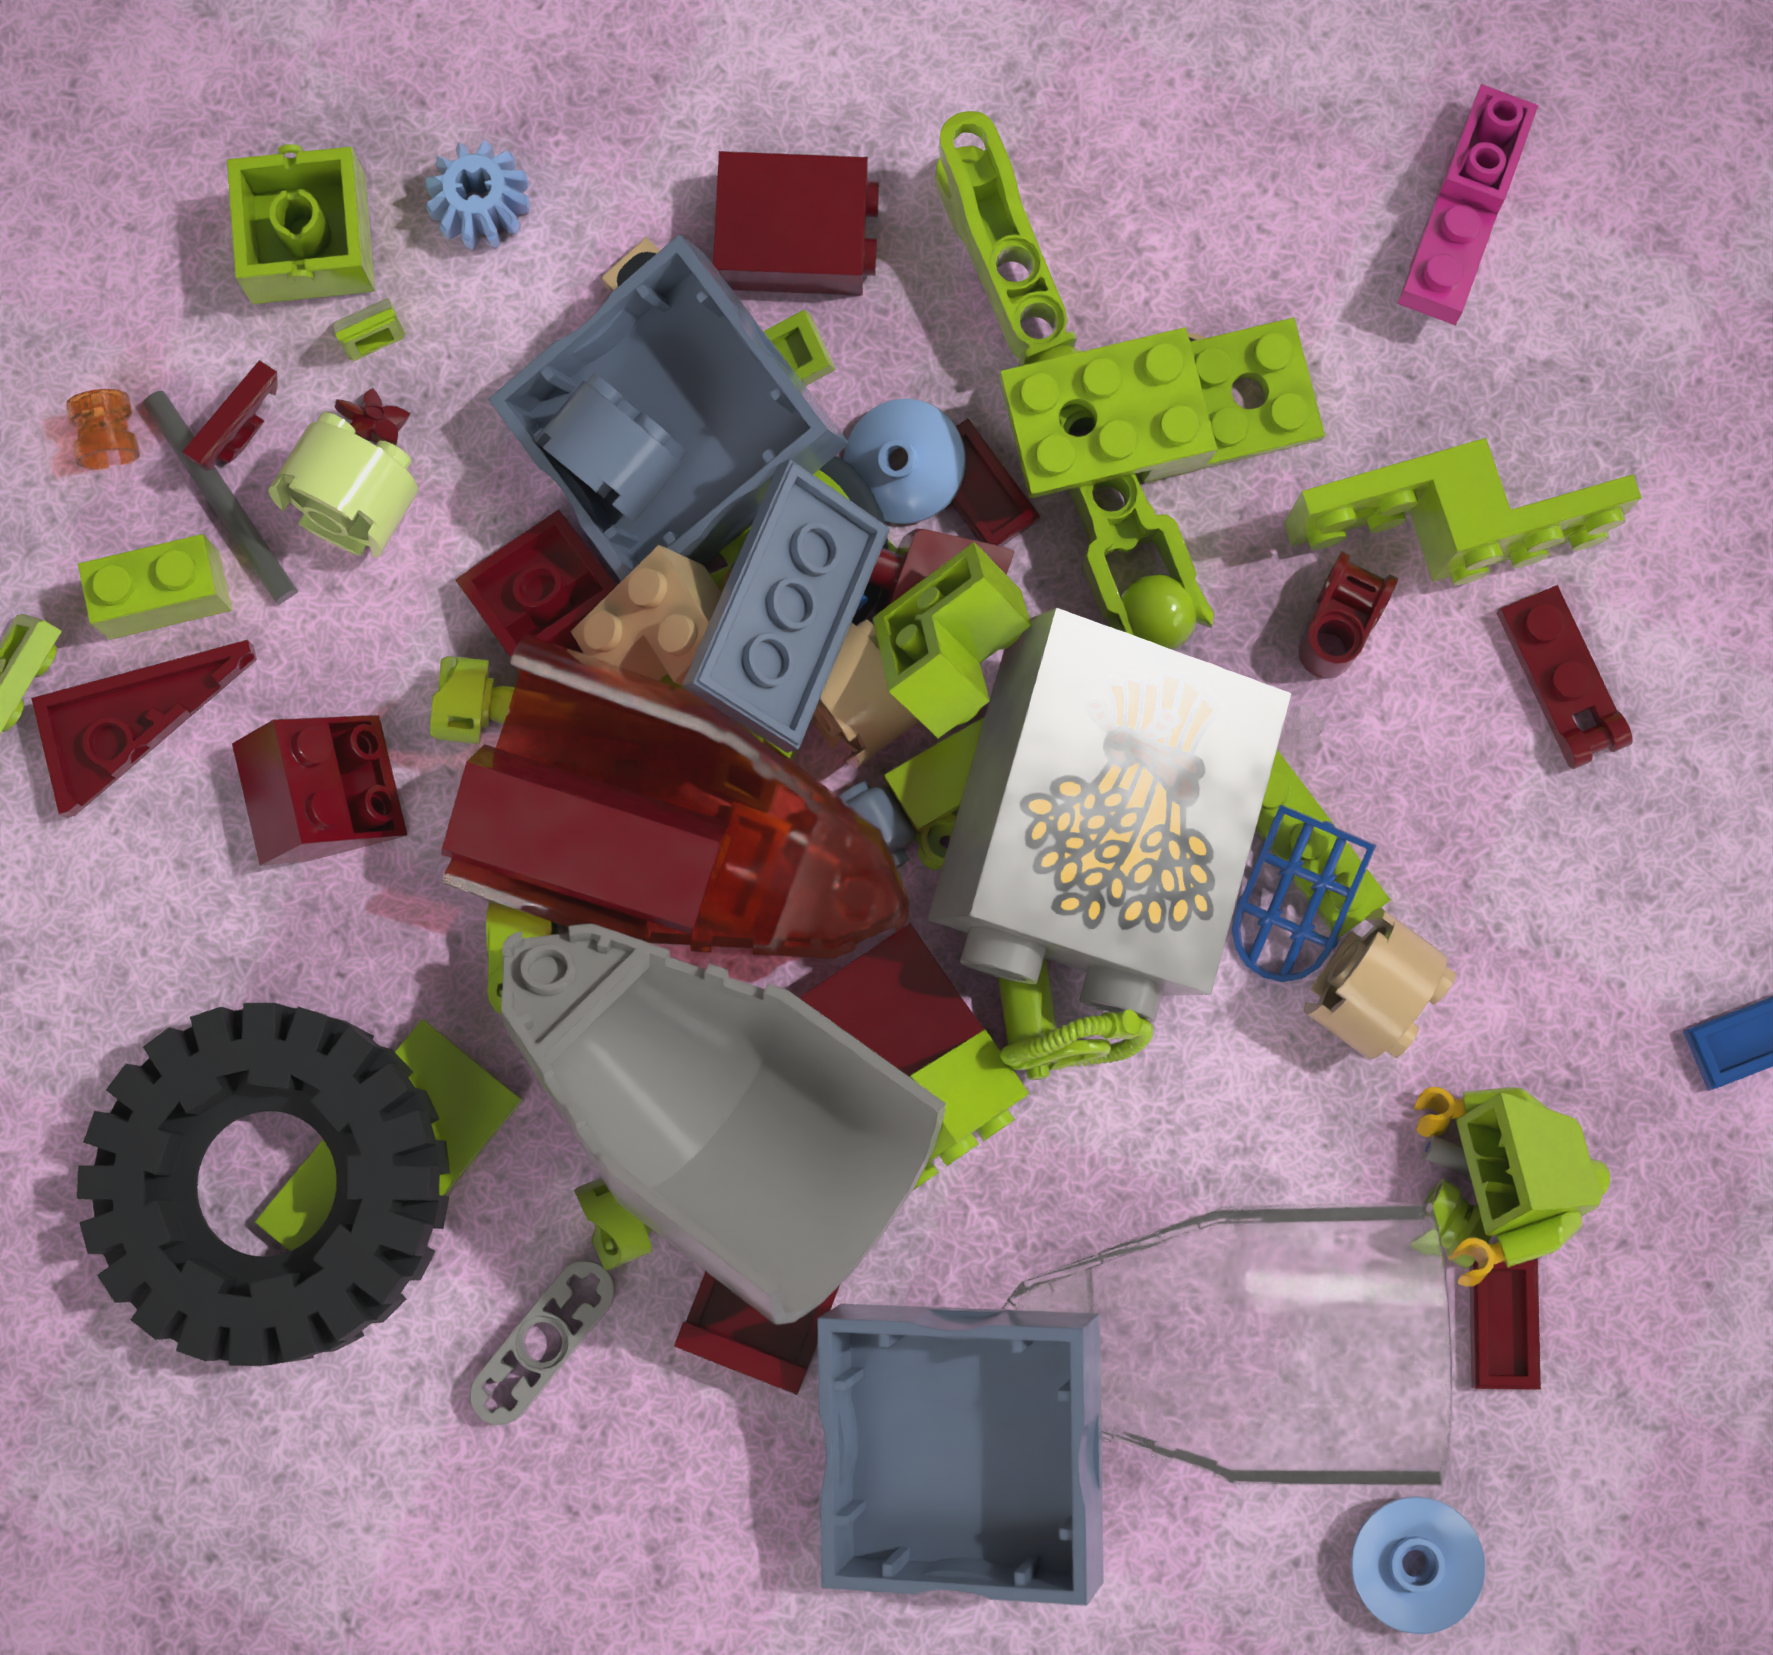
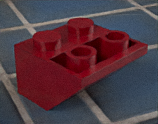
[232,715,408,866]

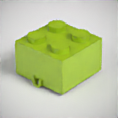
[227,144,375,304]

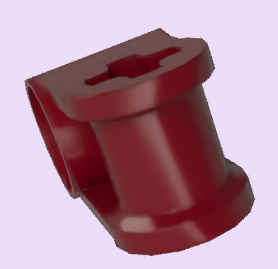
[1298,551,1398,679]

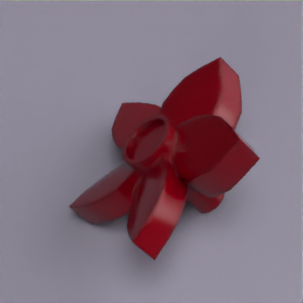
[334,388,411,446]

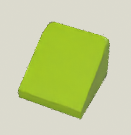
[333,298,406,361]

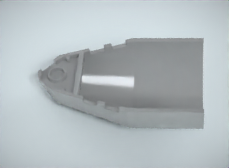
[502,924,946,1324]

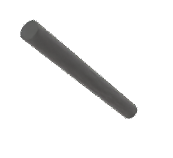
[143,391,298,605]

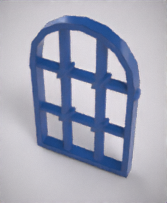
[1232,805,1377,982]

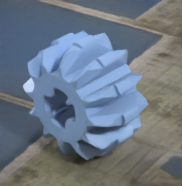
[425,140,531,250]

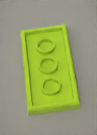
[255,1019,523,1251]

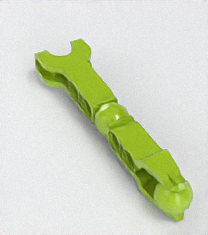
[935,111,1214,650]

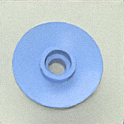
[844,399,966,524]
[1351,1496,1485,1634]

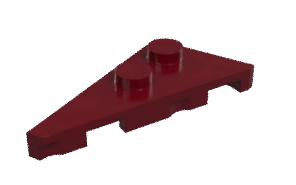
[31,640,257,818]

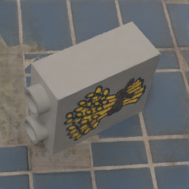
[927,608,1292,1022]

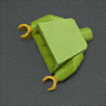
[1414,1087,1611,1287]

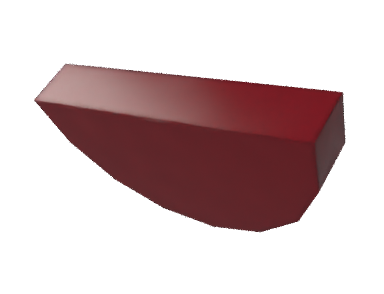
[182,360,278,471]

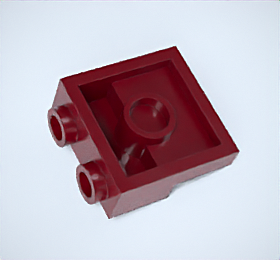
[455,509,617,688]

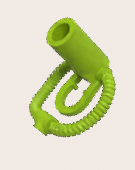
[997,958,1154,1081]

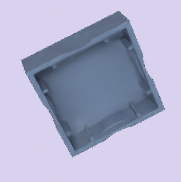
[488,234,849,581]
[818,1304,1104,1606]

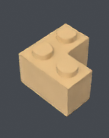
[571,545,722,695]

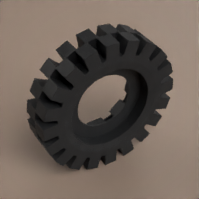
[77,1003,450,1366]

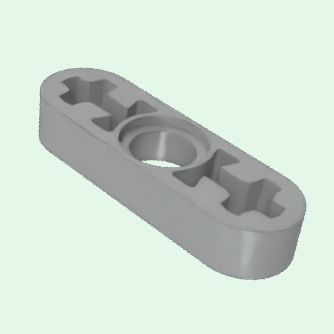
[470,1261,616,1425]

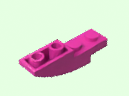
[1397,84,1539,326]

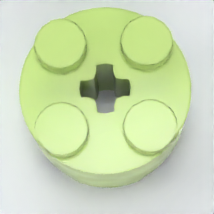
[268,412,419,558]

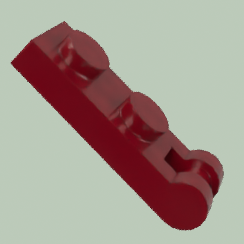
[1496,585,1633,769]

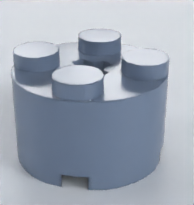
[534,373,687,522]

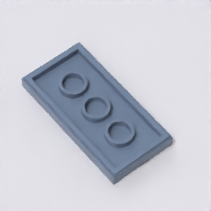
[681,459,890,753]

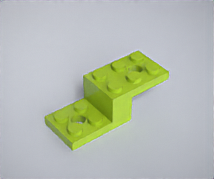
[999,317,1325,499]
[1284,438,1642,586]

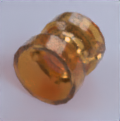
[66,389,140,470]

